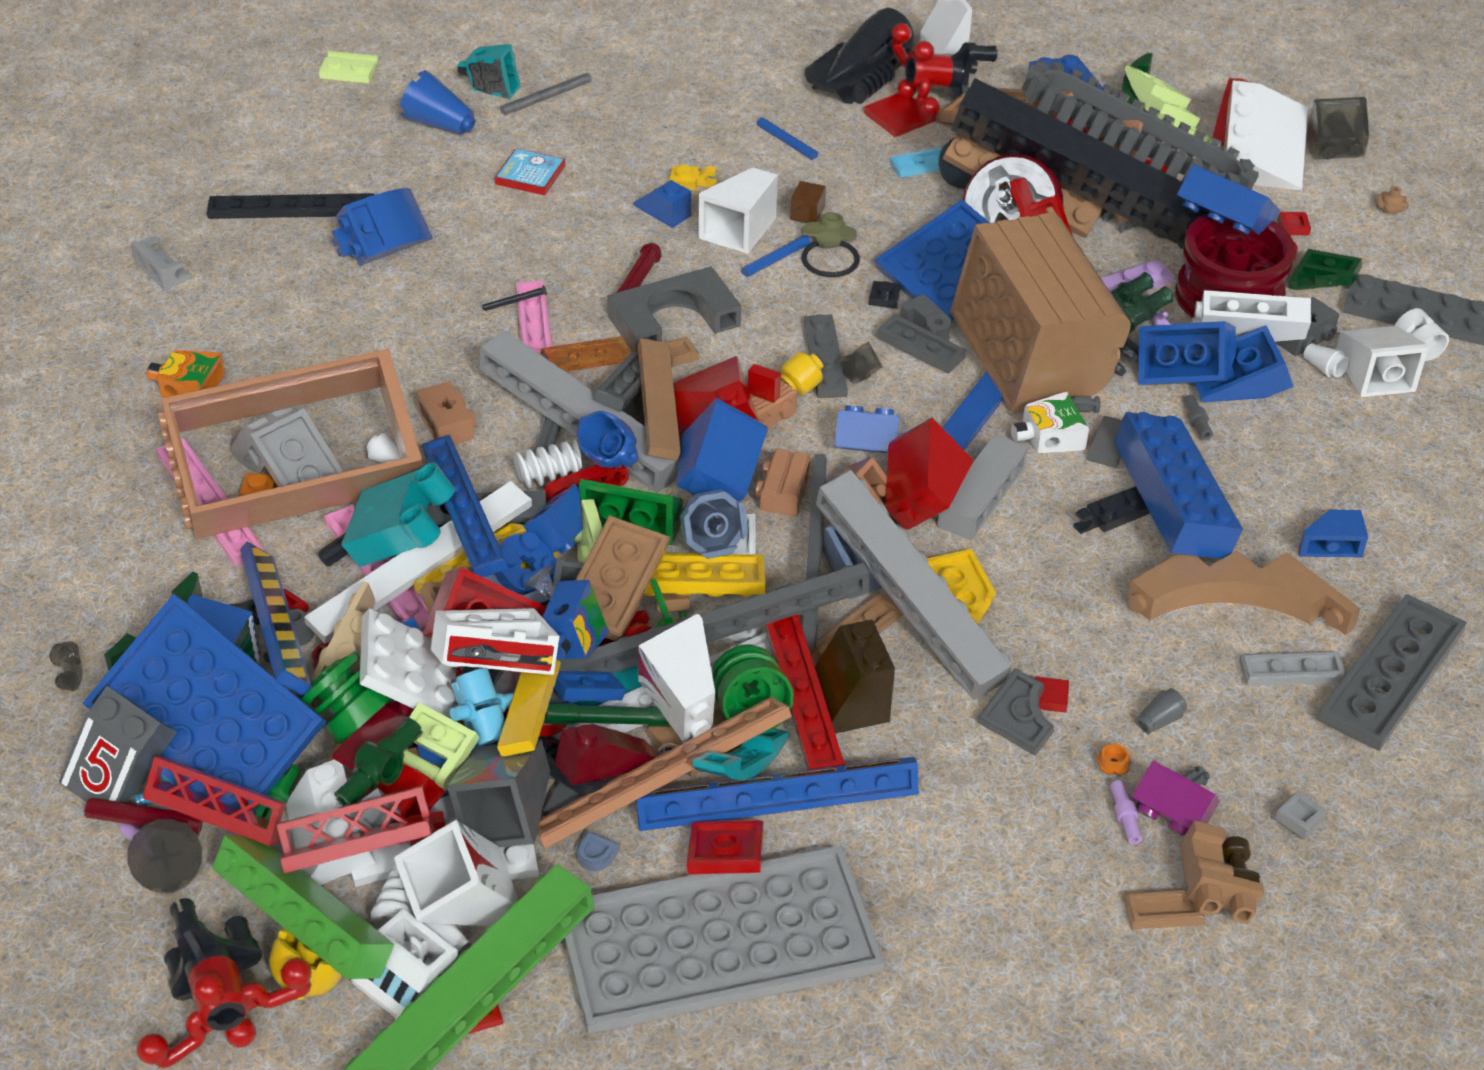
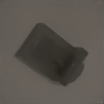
[838,341,883,385]

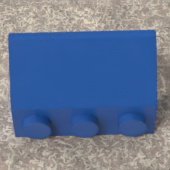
[1177,165,1280,235]
[1138,321,1236,385]

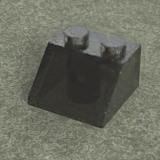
[1305,97,1369,160]

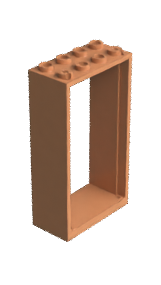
[157,349,422,539]

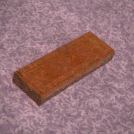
[540,336,632,372]

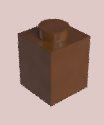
[790,181,826,223]

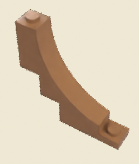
[1127,550,1360,635]

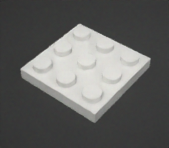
[360,608,458,718]

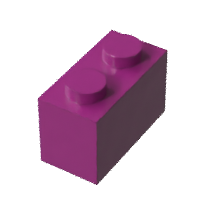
[1132,760,1220,837]

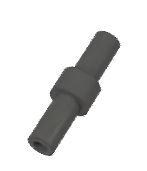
[1184,395,1213,440]

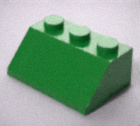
[579,479,683,545]

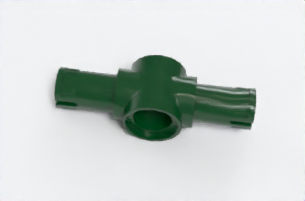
[334,717,423,806]

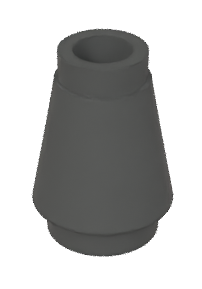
[1135,688,1187,735]

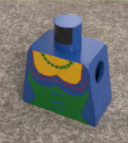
[542,580,609,661]

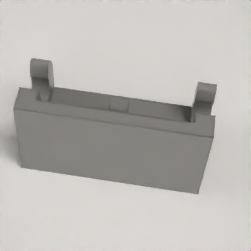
[131,236,192,291]

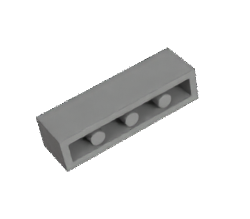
[937,434,1028,541]

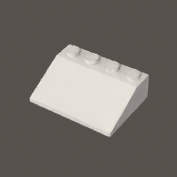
[1224,81,1308,190]

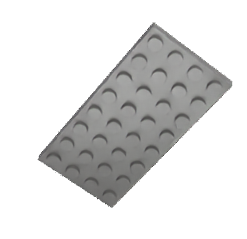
[564,845,885,1034]

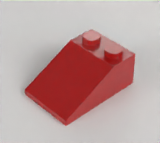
[422,567,547,639]

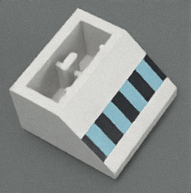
[351,909,458,1019]

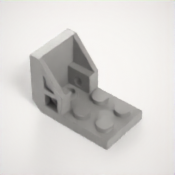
[230,405,344,518]

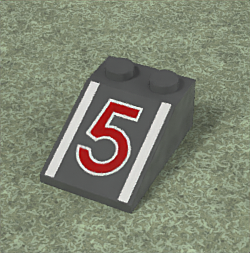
[59,686,177,803]

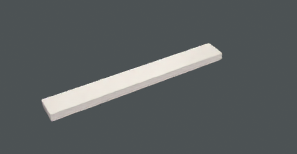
[304,481,532,644]

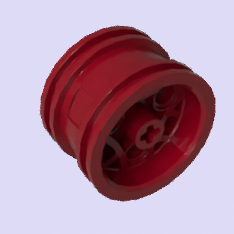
[1175,213,1295,318]

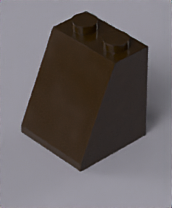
[815,619,895,734]

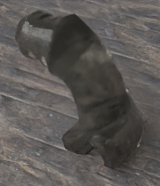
[49,641,83,691]

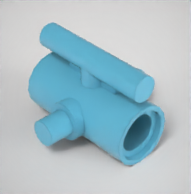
[450,668,514,750]

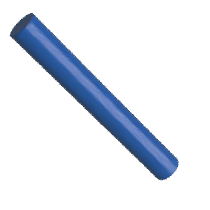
[757,117,819,160]
[741,235,810,278]

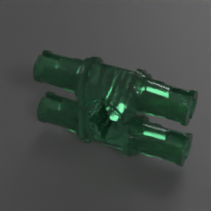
[1110,272,1173,333]

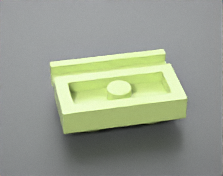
[319,51,379,83]
[574,500,603,563]

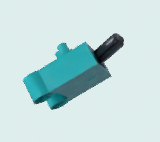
[318,462,455,567]

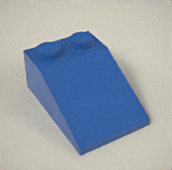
[1194,325,1294,402]

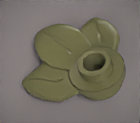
[801,212,857,248]

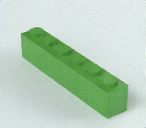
[212,835,394,979]

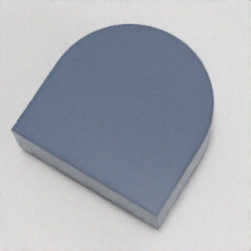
[577,831,620,871]

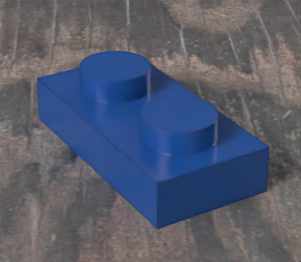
[553,671,626,703]

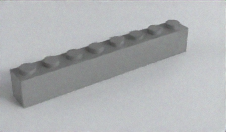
[479,331,679,493]
[816,470,1012,700]

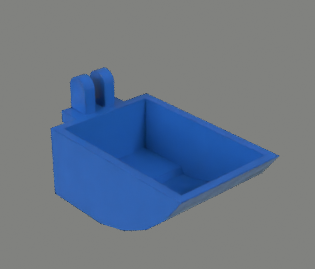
[332,188,433,266]

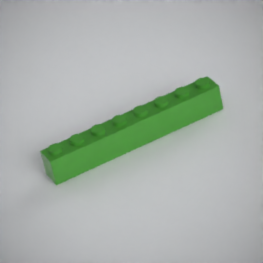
[344,864,594,1070]

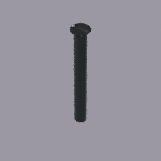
[482,285,547,311]

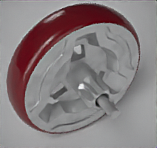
[962,154,1064,223]

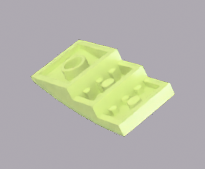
[1125,65,1210,142]

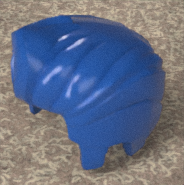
[577,411,638,468]

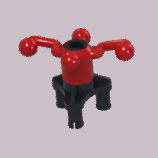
[891,23,998,123]
[136,898,312,1068]

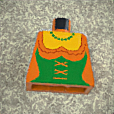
[147,350,225,398]

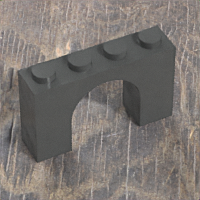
[607,266,741,352]

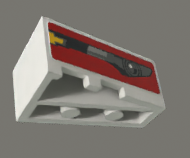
[431,608,560,675]

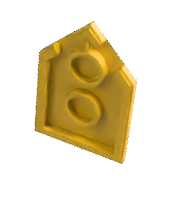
[927,549,996,624]

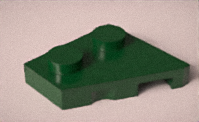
[1288,249,1362,290]

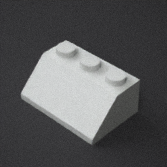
[286,760,376,885]

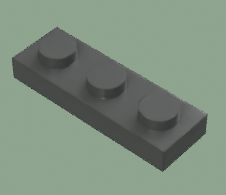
[877,314,966,374]

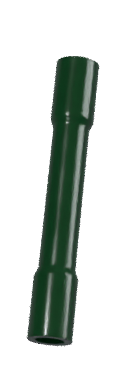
[543,703,672,727]

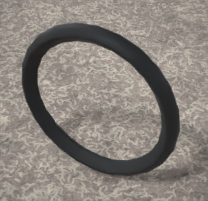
[801,241,860,277]

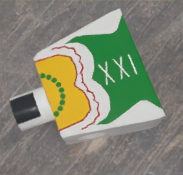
[1011,392,1089,453]

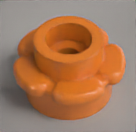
[1096,743,1131,775]

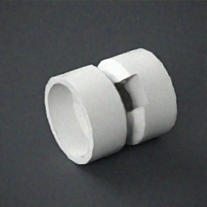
[1395,308,1449,361]

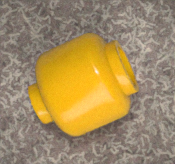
[780,352,823,396]

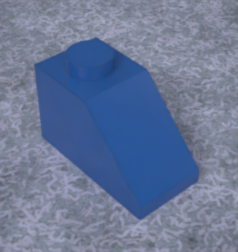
[633,180,691,228]
[524,484,583,554]
[1298,509,1368,558]

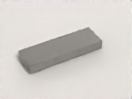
[1239,652,1346,686]

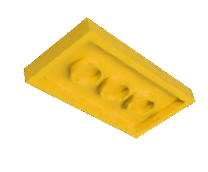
[644,553,765,597]

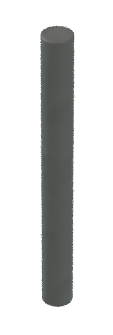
[500,73,591,115]

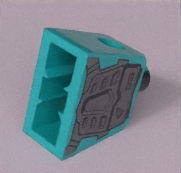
[457,44,521,99]

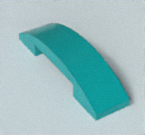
[693,728,789,780]

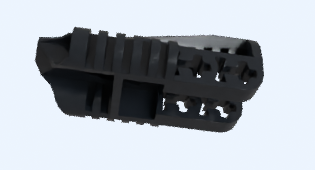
[804,7,914,104]

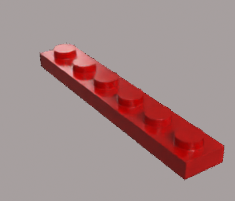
[764,614,845,770]

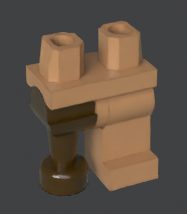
[1180,820,1264,924]

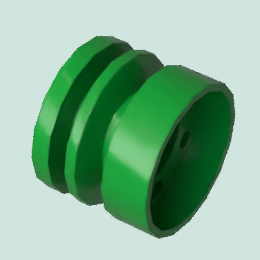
[711,644,793,733]
[301,651,391,745]

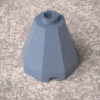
[680,489,748,559]

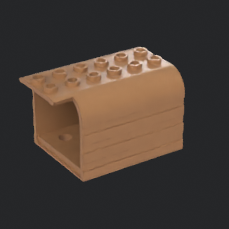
[950,207,1130,413]

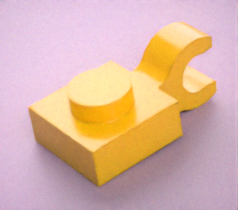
[669,165,717,191]

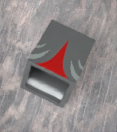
[447,739,550,847]

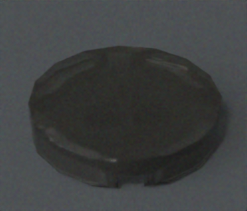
[127,819,202,893]

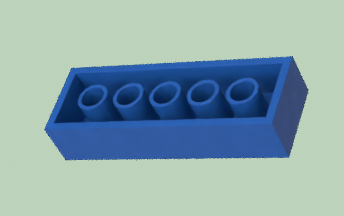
[1113,412,1243,559]

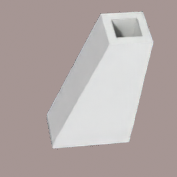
[1191,290,1311,341]

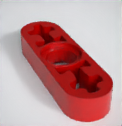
[543,464,630,503]

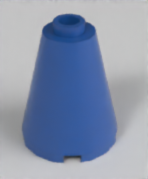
[400,70,476,135]

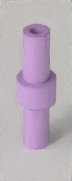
[1110,780,1142,845]

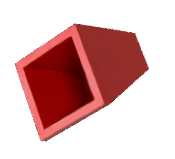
[885,417,974,530]

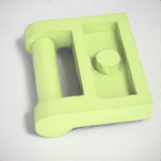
[403,703,480,791]

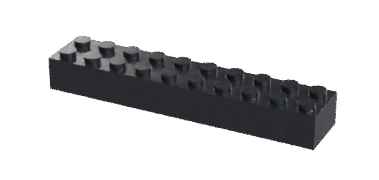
[951,78,1208,249]

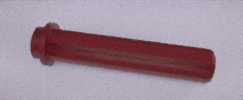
[616,243,662,293]
[84,798,203,838]

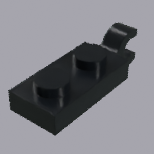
[1073,486,1150,534]

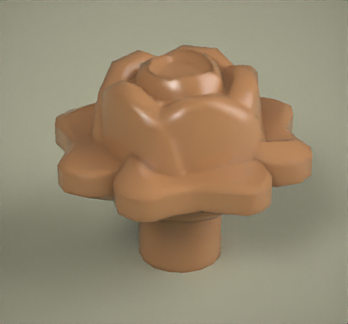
[1376,186,1409,215]

